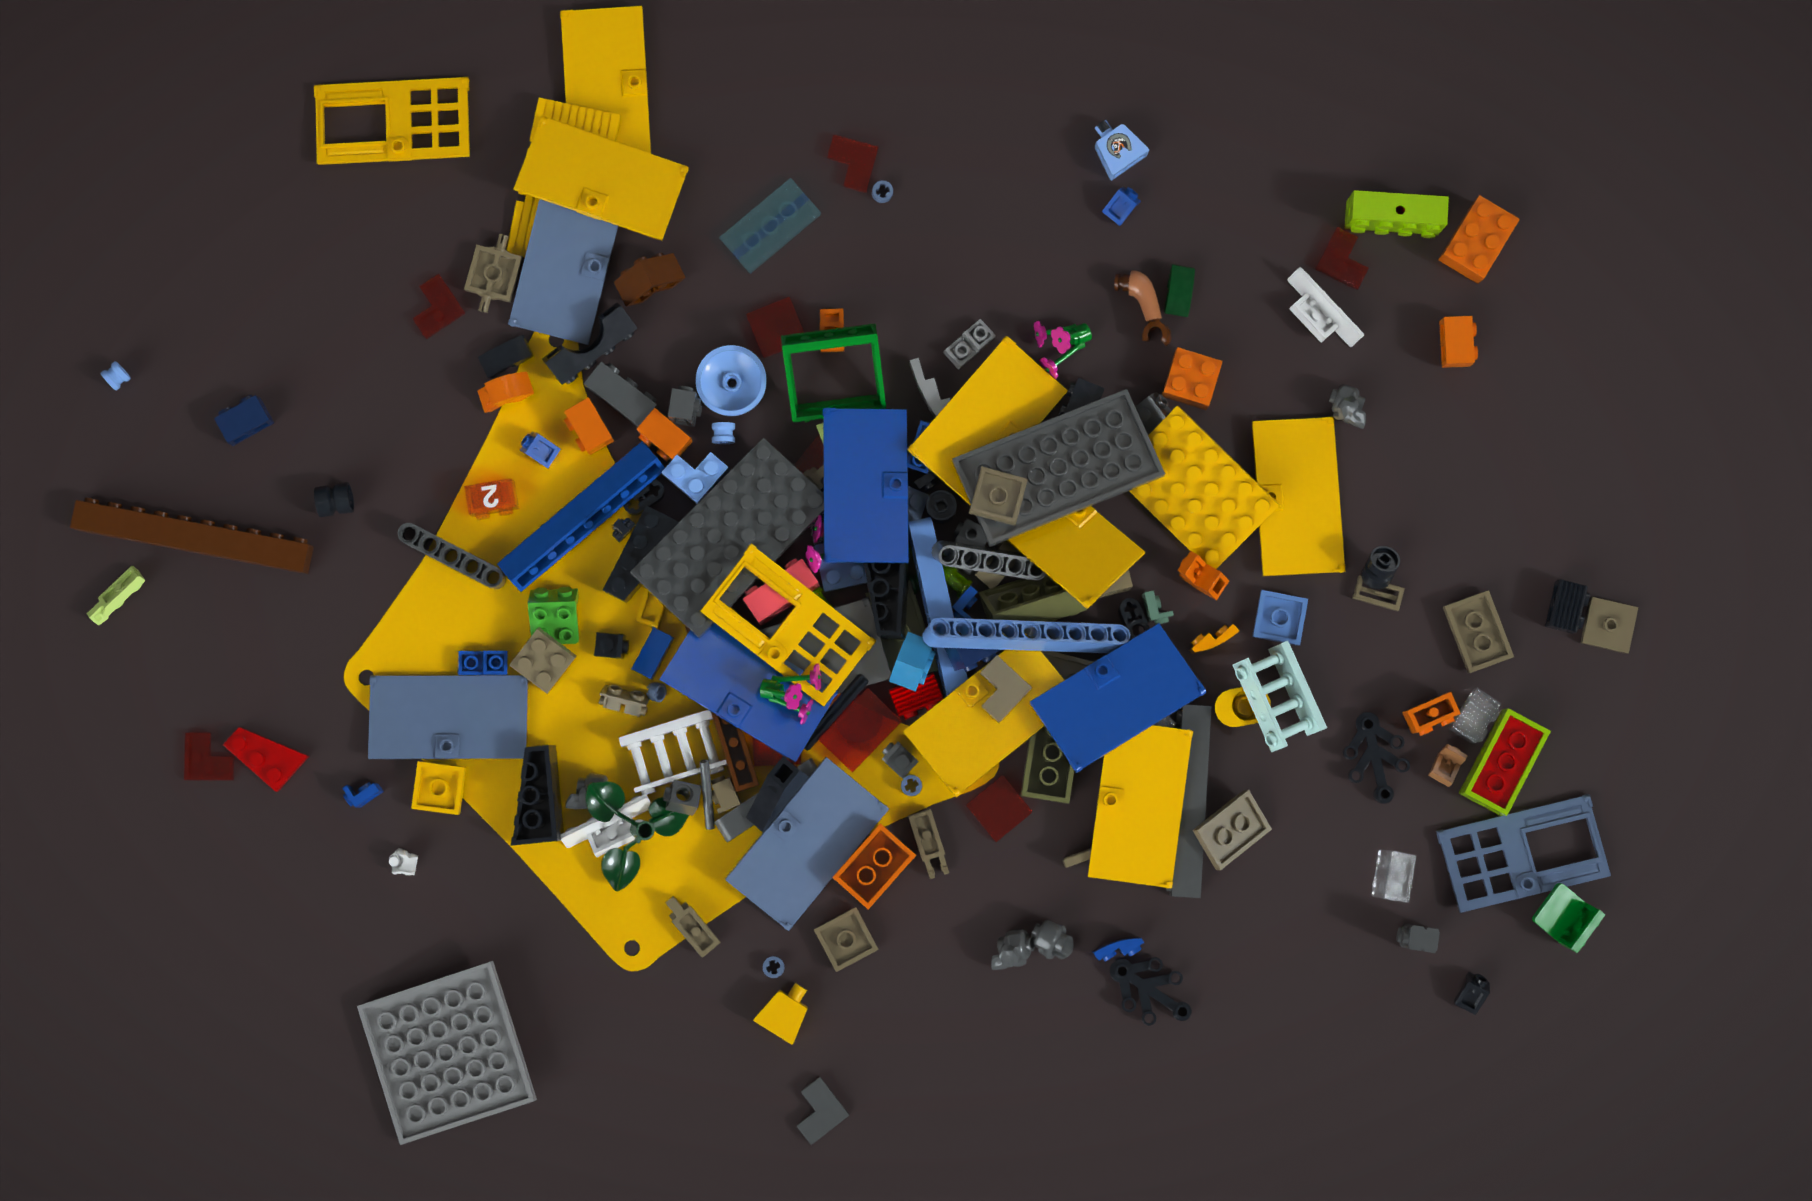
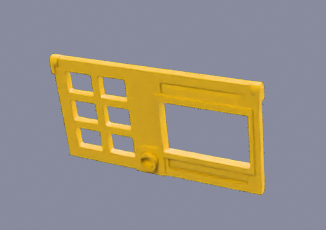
[314,77,470,165]
[700,543,876,707]

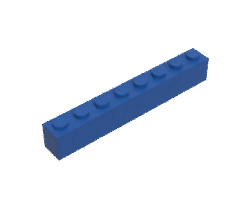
[497,441,665,592]

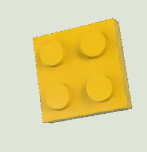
[411,761,467,815]

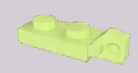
[86,566,145,625]

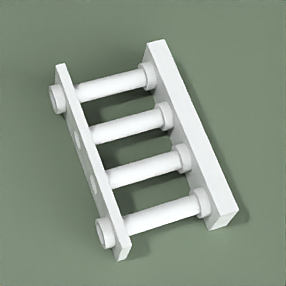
[619,710,728,795]

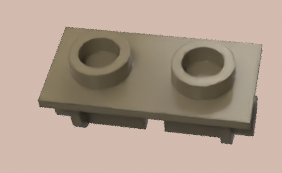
[599,684,650,717]

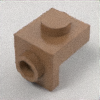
[1428,744,1467,787]

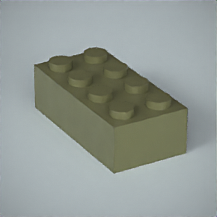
[1020,726,1074,804]

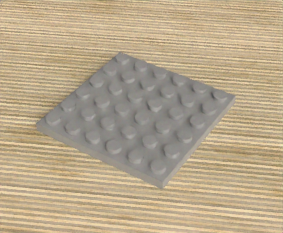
[357,961,537,1145]

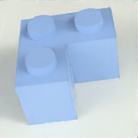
[662,452,730,504]

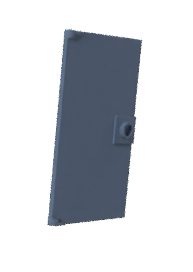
[508,199,618,345]
[368,675,528,759]
[725,757,889,931]

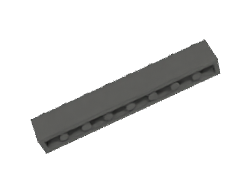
[1166,705,1212,898]

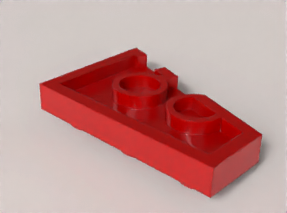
[223,727,310,792]

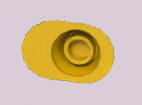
[1215,687,1271,727]

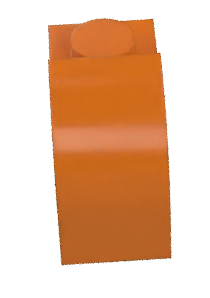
[820,308,845,352]
[477,372,534,413]
[1178,551,1229,600]

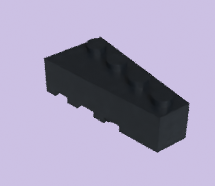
[511,745,564,846]

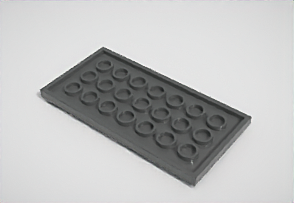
[952,389,1165,547]
[630,438,824,639]

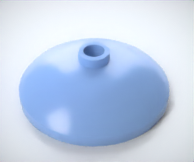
[696,345,767,416]

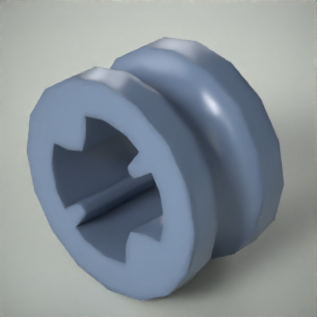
[872,180,893,203]
[901,775,922,796]
[762,956,785,978]

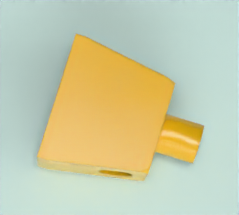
[753,983,808,1045]

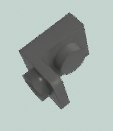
[882,742,919,779]

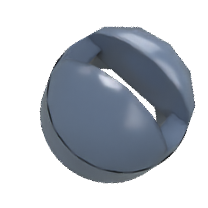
[646,682,667,702]

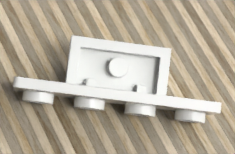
[1287,267,1364,347]
[560,794,651,858]

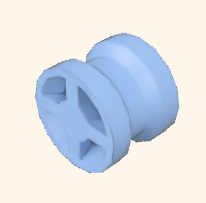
[100,361,131,391]
[712,422,735,444]

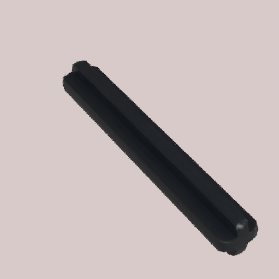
[804,674,869,751]

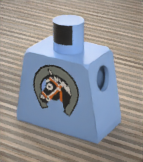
[1095,120,1149,181]

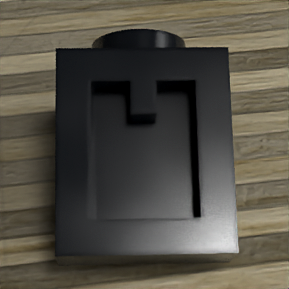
[594,632,629,659]
[1454,972,1490,1015]

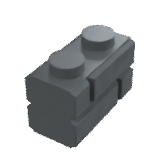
[1396,923,1440,953]

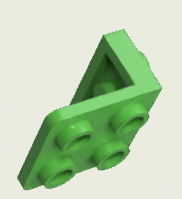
[528,587,579,644]

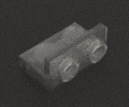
[1372,849,1416,903]

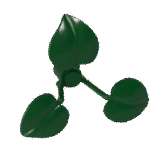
[585,781,689,891]

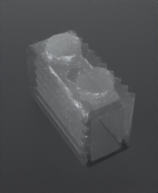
[1448,688,1501,744]

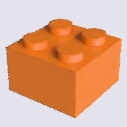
[1162,347,1223,410]

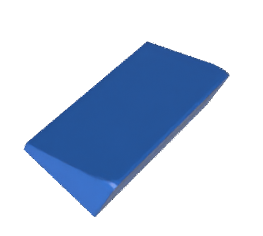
[631,627,675,680]

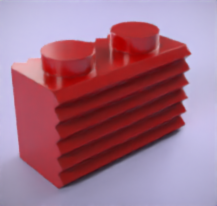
[889,673,943,720]

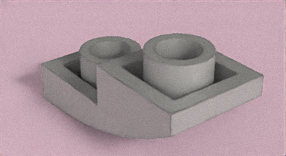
[943,319,996,370]

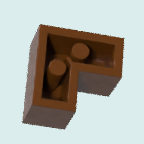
[614,253,686,307]

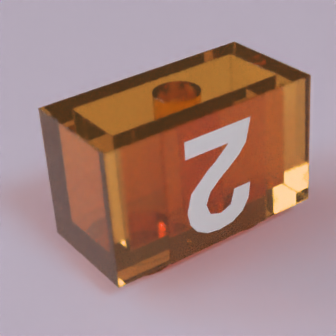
[464,479,519,520]

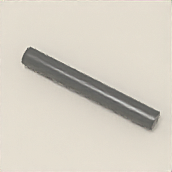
[700,760,715,830]

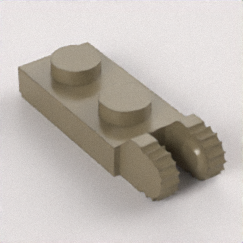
[908,809,949,879]

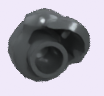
[1328,384,1366,429]
[566,773,608,810]
[1031,920,1073,960]
[991,929,1035,970]

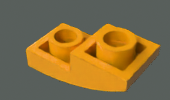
[1189,624,1240,654]

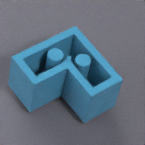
[889,632,936,692]

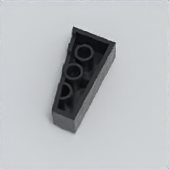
[603,505,679,603]
[863,544,910,640]

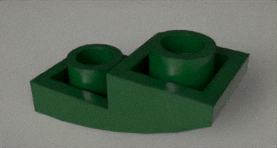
[1164,264,1195,317]

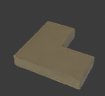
[980,655,1032,723]

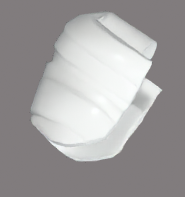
[389,848,418,876]

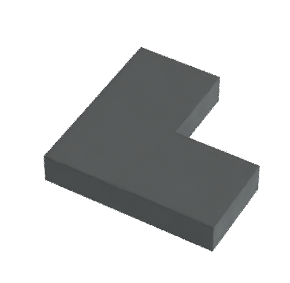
[797,1077,849,1145]

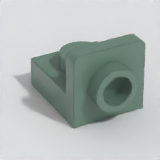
[1142,591,1174,625]

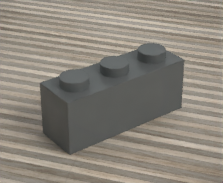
[584,362,659,427]

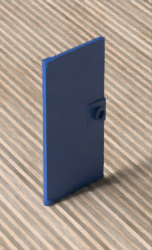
[823,408,909,563]
[659,623,838,762]
[1029,623,1206,773]

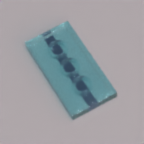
[719,178,821,274]

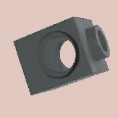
[663,780,702,816]

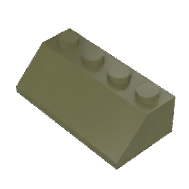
[978,574,1087,637]

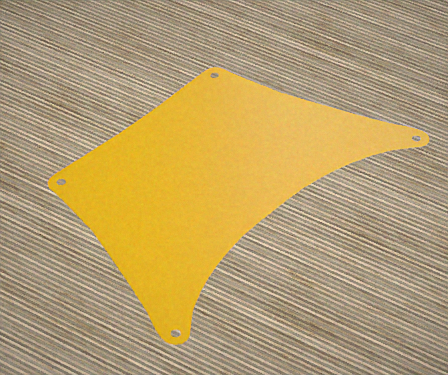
[344,331,1000,972]

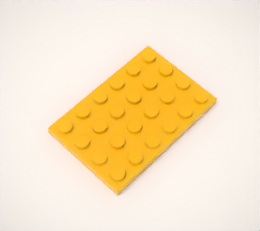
[1129,405,1280,569]

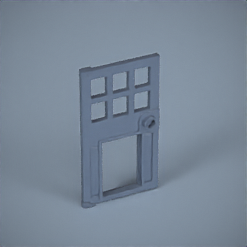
[1436,794,1611,913]

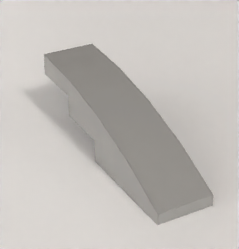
[909,358,950,418]

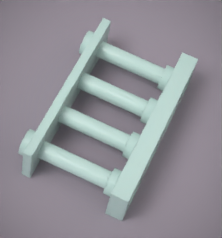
[1233,641,1327,752]

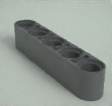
[397,523,506,590]
[931,540,1046,580]
[714,758,817,842]

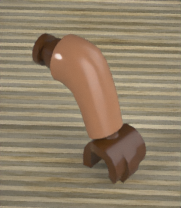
[1114,270,1172,346]

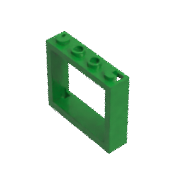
[781,323,886,423]

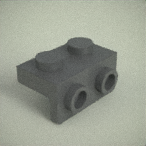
[1136,392,1171,435]

